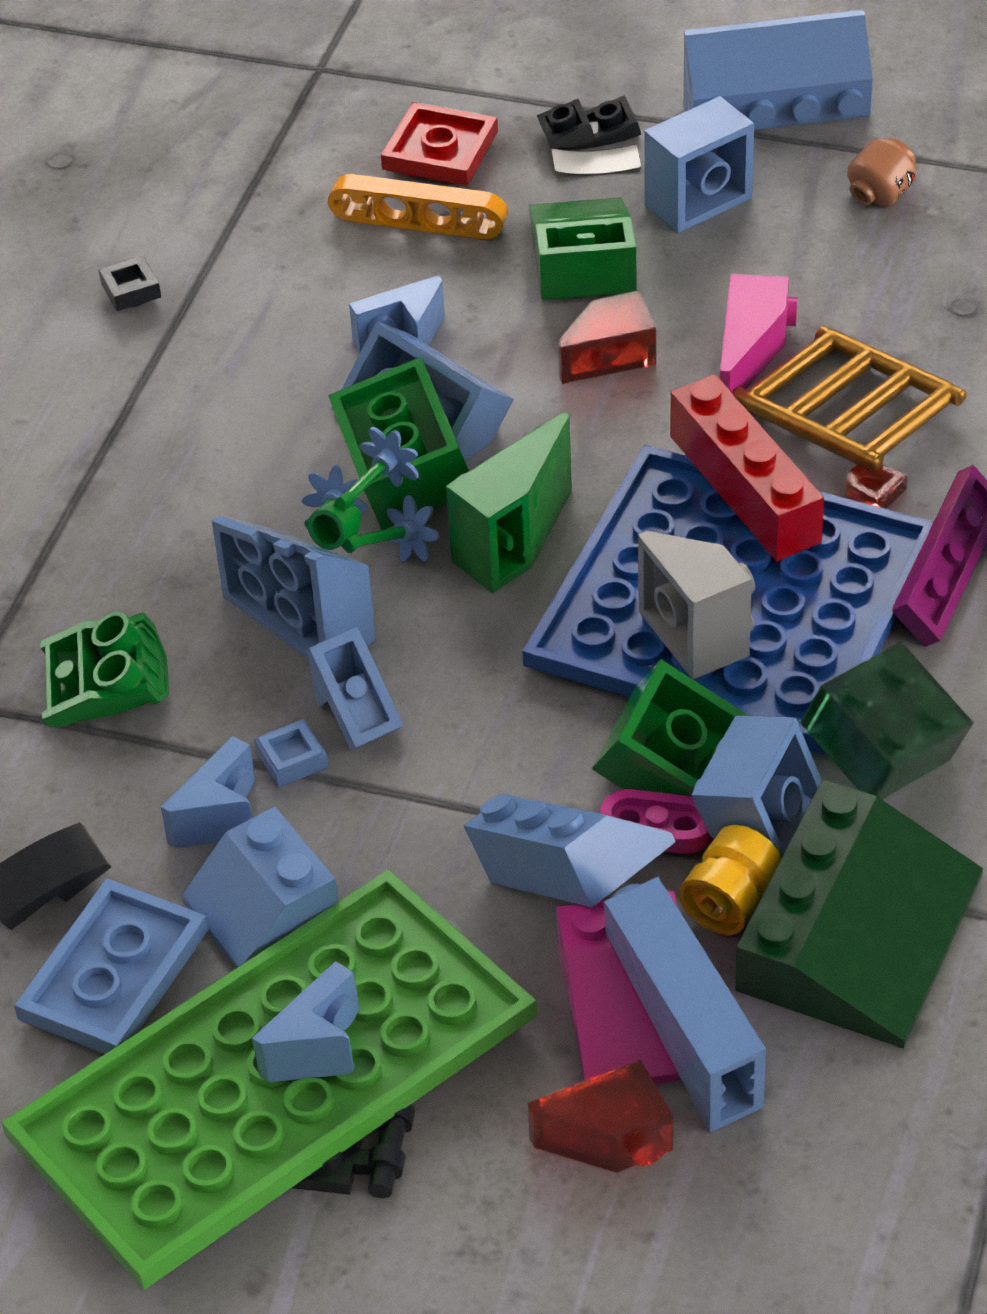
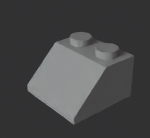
[638,531,755,680]

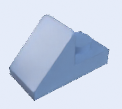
[349,275,445,352]
[307,626,404,751]
[161,736,256,848]
[252,961,360,1082]

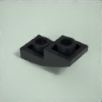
[537,95,642,149]
[0,822,111,930]

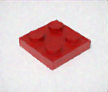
[381,102,498,186]

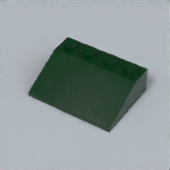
[735,779,983,1049]

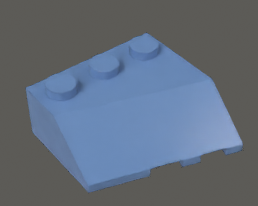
[212,516,376,659]

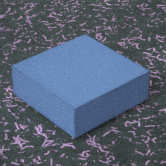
[254,719,329,788]

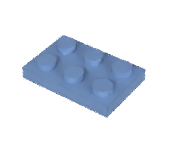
[14,878,209,1054]

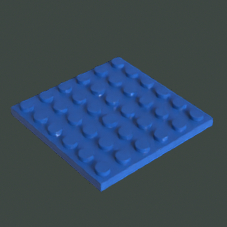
[522,444,933,756]

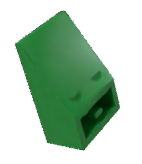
[529,197,637,300]
[446,411,572,593]

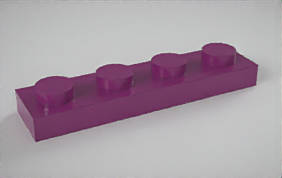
[891,465,987,647]

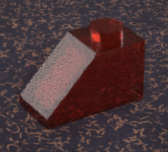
[558,291,656,384]
[528,1059,673,1173]

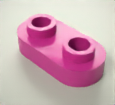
[600,789,713,854]

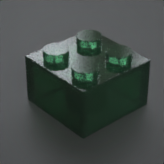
[800,641,974,800]

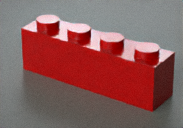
[670,374,824,562]

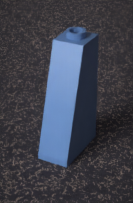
[604,877,766,1133]

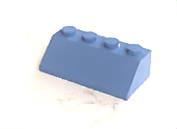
[683,10,873,130]

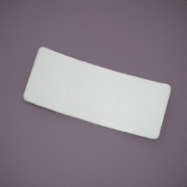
[552,145,641,174]

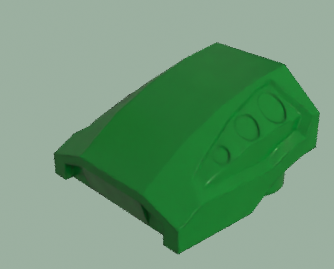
[40,611,169,727]

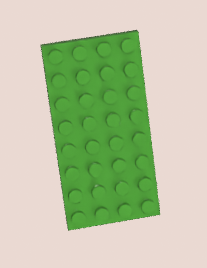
[1,869,538,1290]

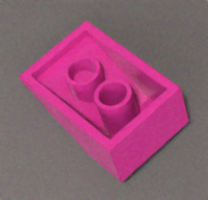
[556,891,681,1094]

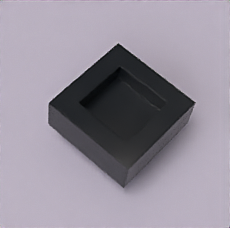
[98,256,161,311]

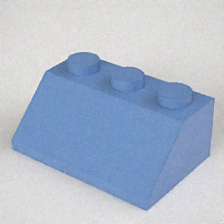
[331,322,514,461]
[463,794,676,908]

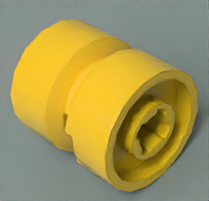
[678,824,782,936]

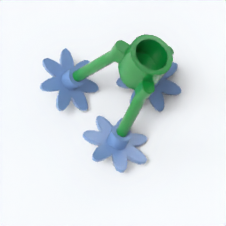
[302,427,440,562]

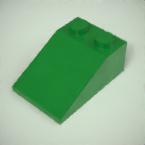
[328,357,469,530]
[592,659,749,796]

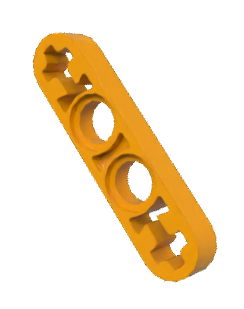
[327,174,508,239]

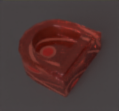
[846,464,908,509]

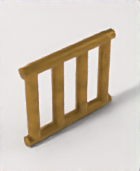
[733,325,967,472]

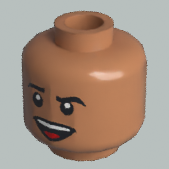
[847,138,916,207]

